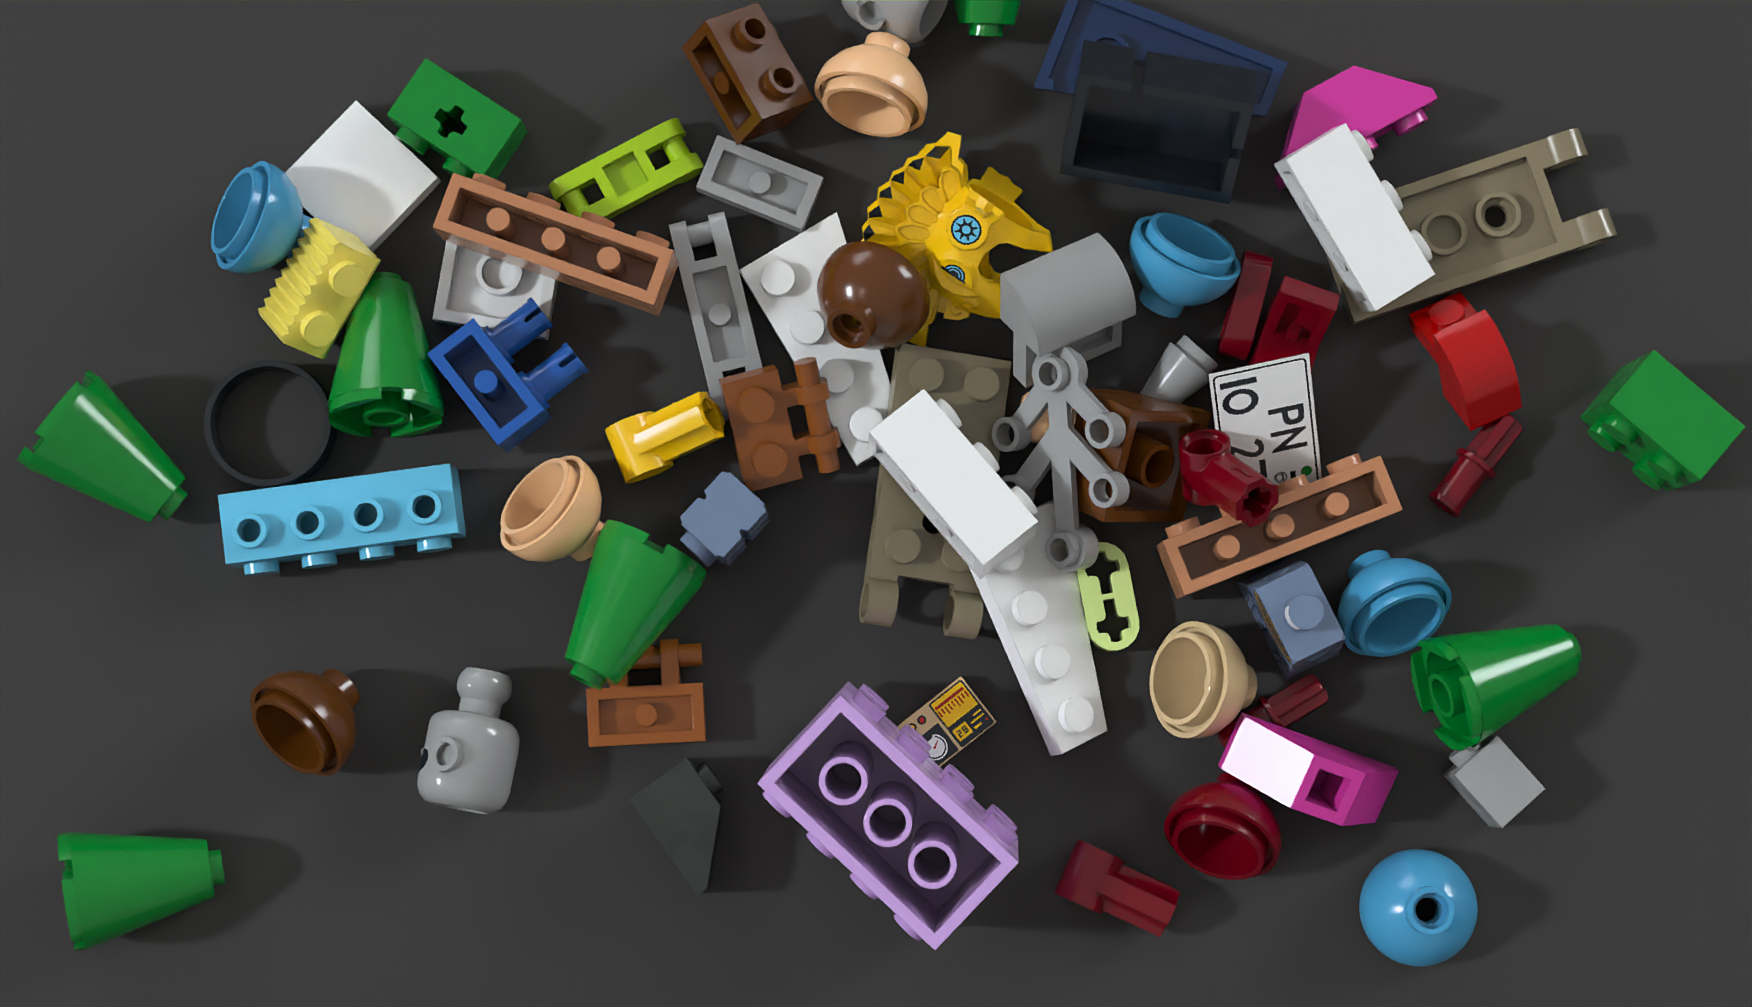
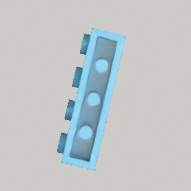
[218,463,466,576]

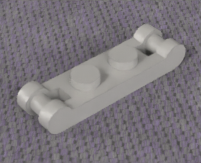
[669,211,763,421]

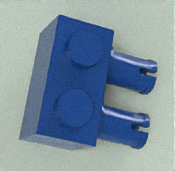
[427,297,589,453]

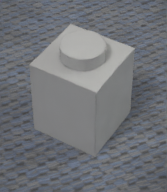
[1443,736,1545,828]

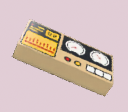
[897,676,997,766]

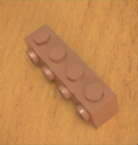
[433,173,679,316]
[1156,453,1403,600]

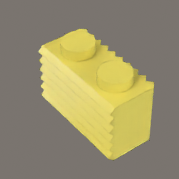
[258,217,381,359]

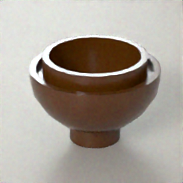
[817,241,930,350]
[250,668,360,776]

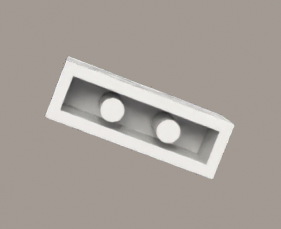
[1274,123,1435,313]
[868,389,1038,580]

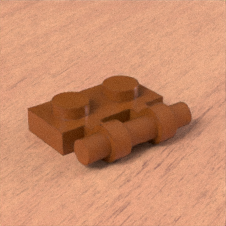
[718,357,842,492]
[586,638,707,747]

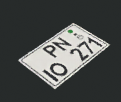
[1208,353,1322,485]

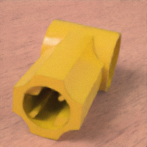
[605,391,725,484]

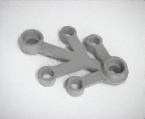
[992,345,1130,572]

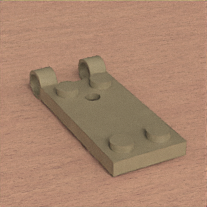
[1325,128,1618,326]
[859,343,1012,640]

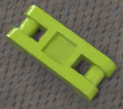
[548,118,704,220]

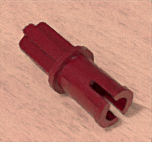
[1428,414,1523,518]
[1216,674,1329,749]

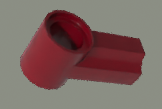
[1178,429,1279,528]
[1054,839,1180,937]

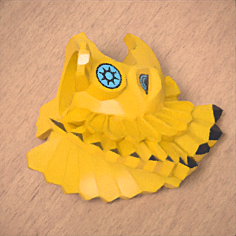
[861,132,1053,347]

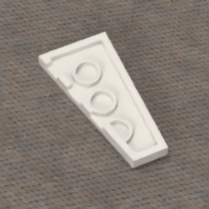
[739,212,890,467]
[969,499,1108,756]

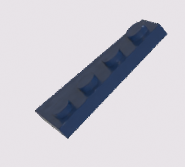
[1033,0,1288,118]

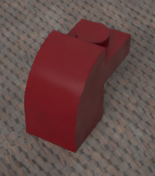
[1247,276,1340,373]

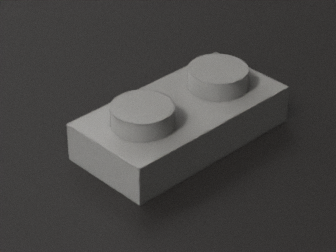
[696,135,824,233]

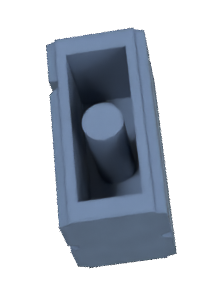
[679,471,770,567]

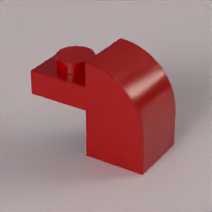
[1409,291,1522,431]

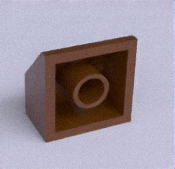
[1074,388,1211,522]

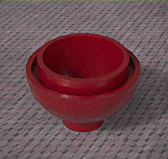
[1164,772,1282,880]

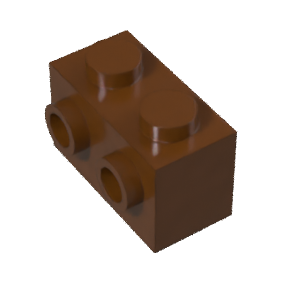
[681,2,814,145]

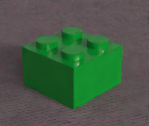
[1579,350,1746,492]

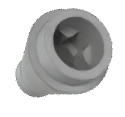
[1139,335,1218,404]

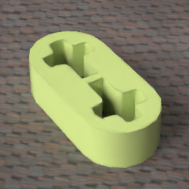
[1076,542,1139,652]

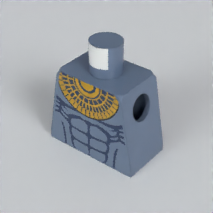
[1237,557,1345,680]

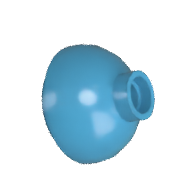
[211,161,312,274]
[1129,212,1241,318]
[1337,550,1452,657]
[1359,849,1478,967]

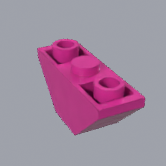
[1274,66,1438,191]
[1218,712,1399,826]

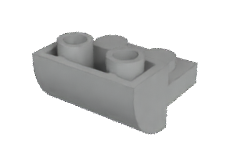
[1000,233,1136,388]

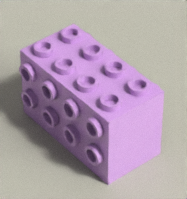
[757,681,1019,950]

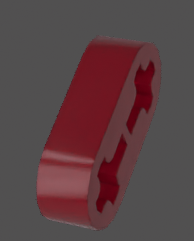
[1217,250,1273,361]

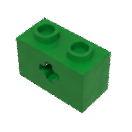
[387,58,528,179]

